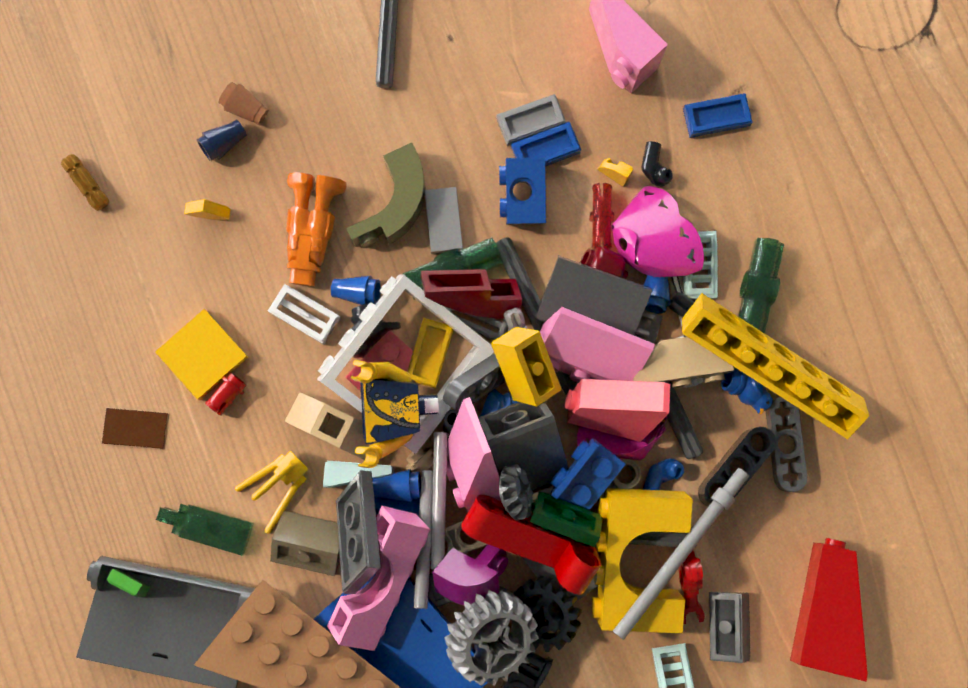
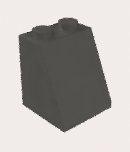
[478,402,569,490]

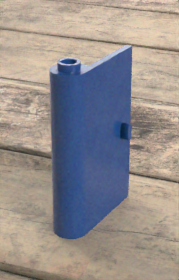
[314,572,488,688]

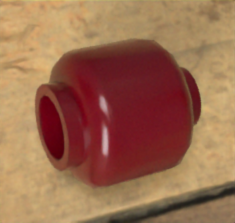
[579,246,628,279]

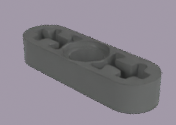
[443,353,506,412]
[766,397,807,492]

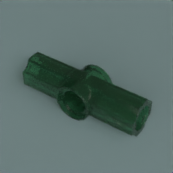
[403,237,503,300]
[738,238,784,333]

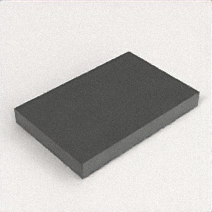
[536,255,652,335]
[336,470,381,594]

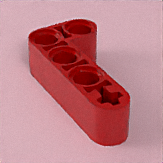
[461,494,601,595]

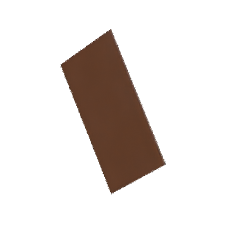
[102,408,168,449]

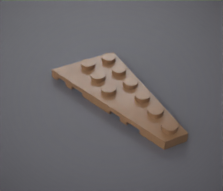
[194,580,400,688]

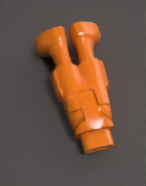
[286,173,347,287]

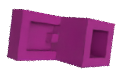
[432,544,508,605]

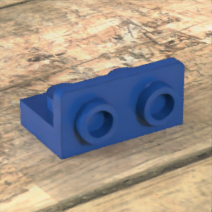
[550,438,626,510]

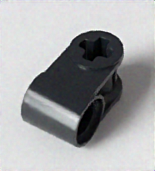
[501,652,553,688]

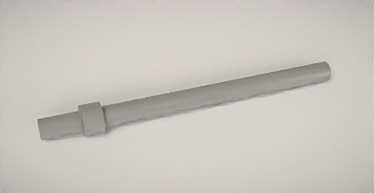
[613,468,749,640]

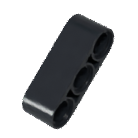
[698,427,776,507]

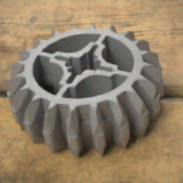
[444,590,539,686]

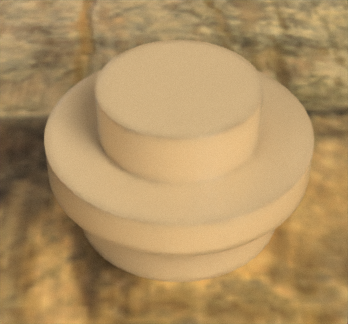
[405,447,434,475]

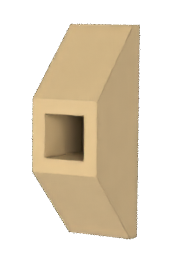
[633,337,734,388]
[285,392,371,460]

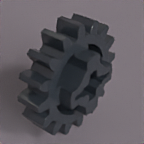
[510,576,582,652]

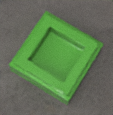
[106,569,151,598]

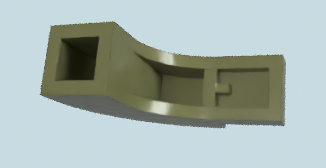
[346,142,425,247]

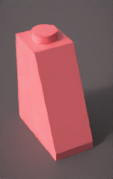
[564,379,670,442]

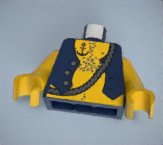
[351,360,439,468]

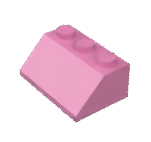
[540,307,655,383]

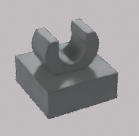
[634,310,663,344]

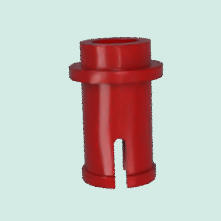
[205,373,246,416]

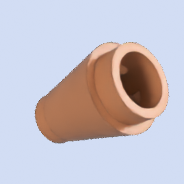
[218,82,268,125]

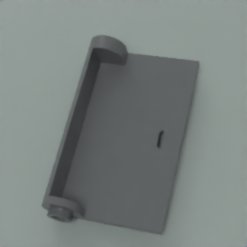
[76,556,255,688]

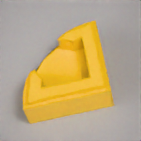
[597,158,633,187]
[184,199,231,220]

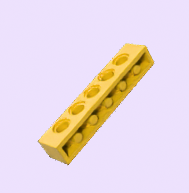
[682,293,870,440]

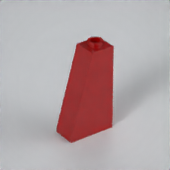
[790,538,868,682]

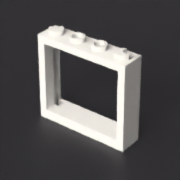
[318,275,494,454]

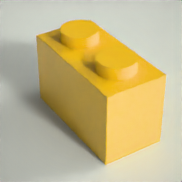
[491,327,562,407]

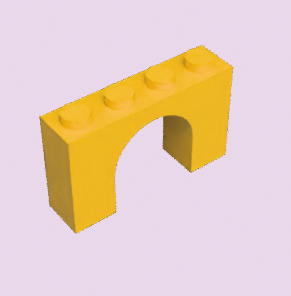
[592,488,693,633]

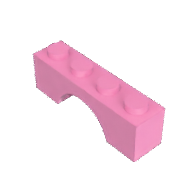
[327,506,430,651]

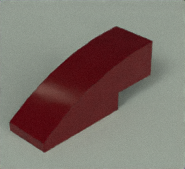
[421,269,523,319]

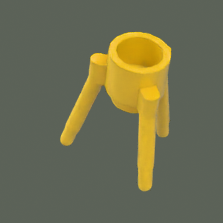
[235,451,308,534]

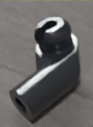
[641,141,673,187]

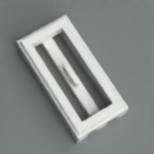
[268,284,341,345]

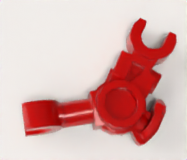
[676,547,705,624]

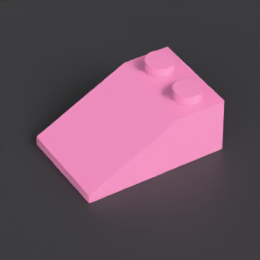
[589,0,668,93]
[447,397,501,512]

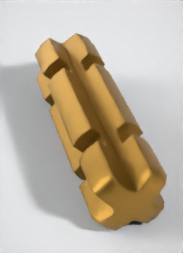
[61,154,109,211]

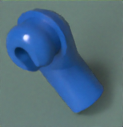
[643,459,685,490]

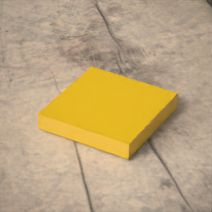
[155,309,248,400]

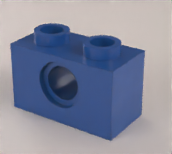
[499,157,546,224]

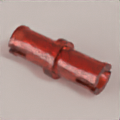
[589,183,615,249]

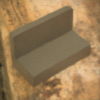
[270,511,340,576]

